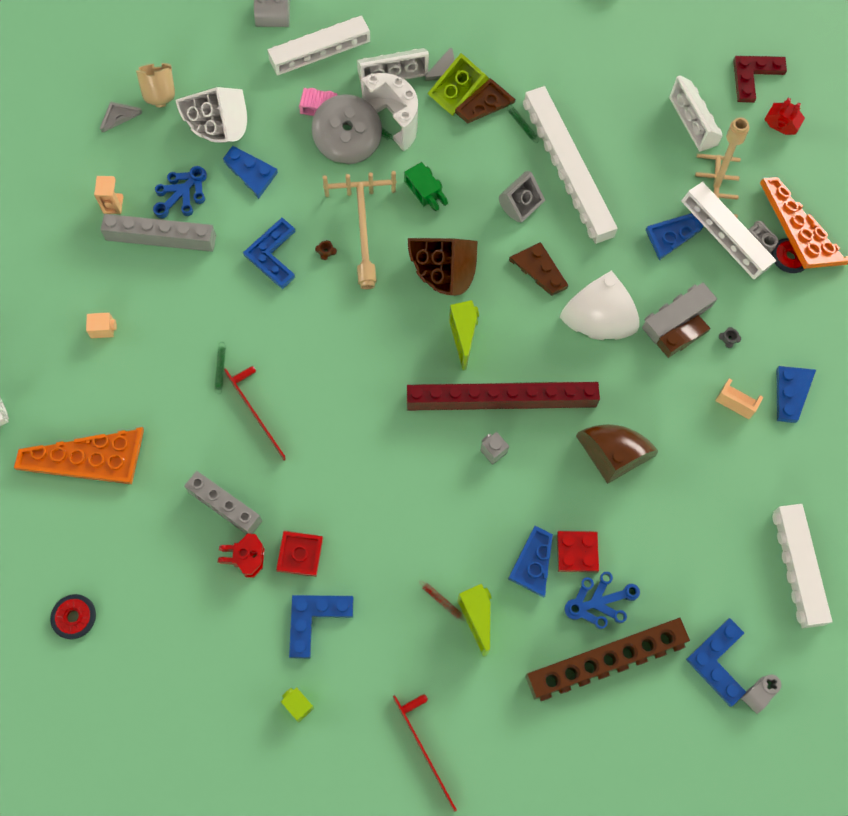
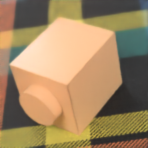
[86,312,117,339]

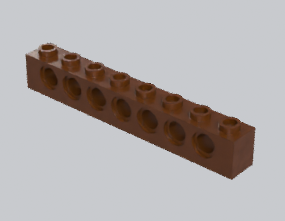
[525,617,690,701]

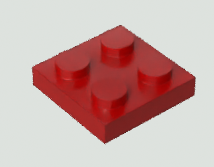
[276,531,323,577]
[557,531,599,572]

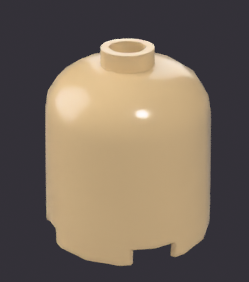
[136,63,175,108]

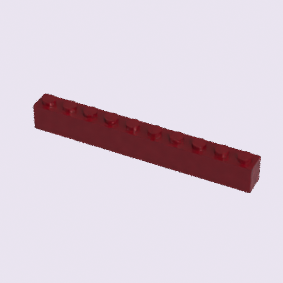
[407,382,600,411]

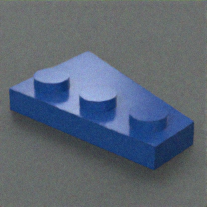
[223,146,278,199]
[646,213,703,260]
[777,366,816,423]
[508,526,553,598]

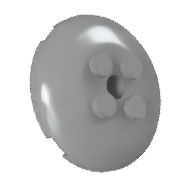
[312,94,382,164]

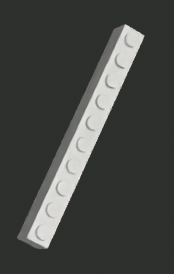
[523,86,618,244]

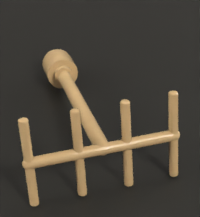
[695,117,750,218]
[323,171,397,289]

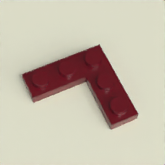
[733,56,787,103]

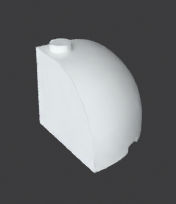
[175,87,247,143]
[560,270,639,340]

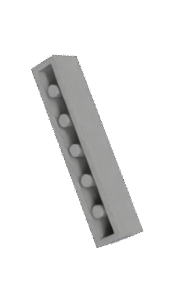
[100,214,216,252]

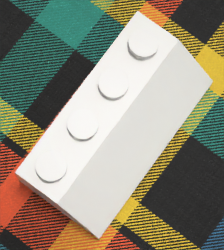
[357,48,429,83]
[669,76,723,152]

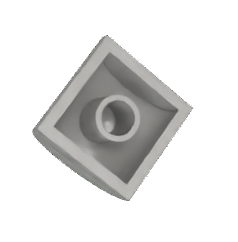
[254,0,290,27]
[499,171,545,223]

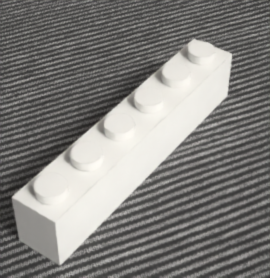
[267,15,370,76]
[681,182,776,280]
[772,504,832,628]

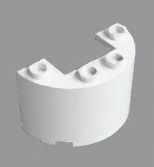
[361,73,418,151]

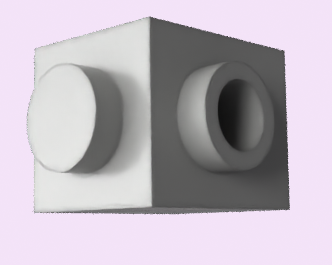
[480,432,509,465]

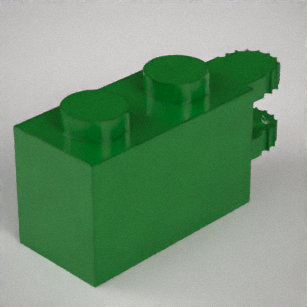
[404,162,448,211]

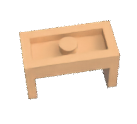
[94,176,123,214]
[715,378,763,419]

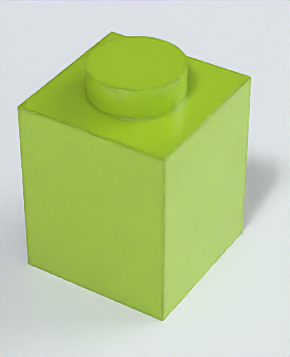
[280,687,314,722]

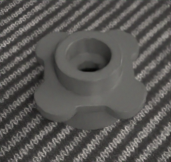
[719,327,741,348]

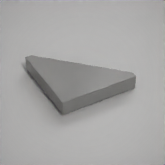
[425,48,454,81]
[100,102,142,132]

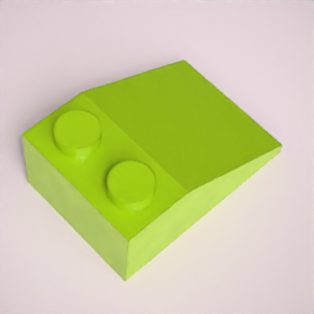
[427,53,489,116]
[449,300,479,370]
[457,583,492,657]

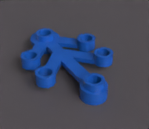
[153,166,207,219]
[564,572,640,630]

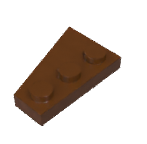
[455,78,516,124]
[509,242,568,296]

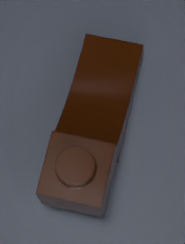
[657,315,711,358]

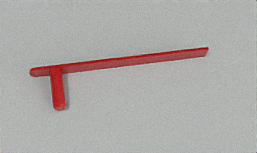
[224,366,286,461]
[393,694,457,812]

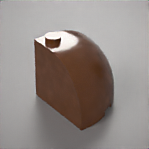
[408,238,478,296]
[576,424,658,484]

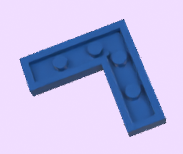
[243,218,295,289]
[289,595,353,658]
[686,618,746,707]

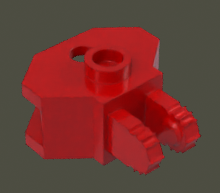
[764,97,805,135]
[217,533,265,578]

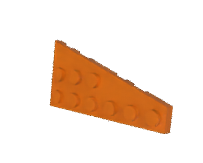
[760,177,848,269]
[14,427,144,485]

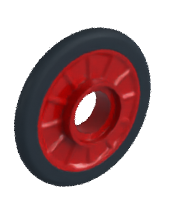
[771,238,805,273]
[50,594,96,639]

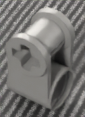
[747,221,778,254]
[741,675,782,714]

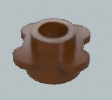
[315,240,337,260]

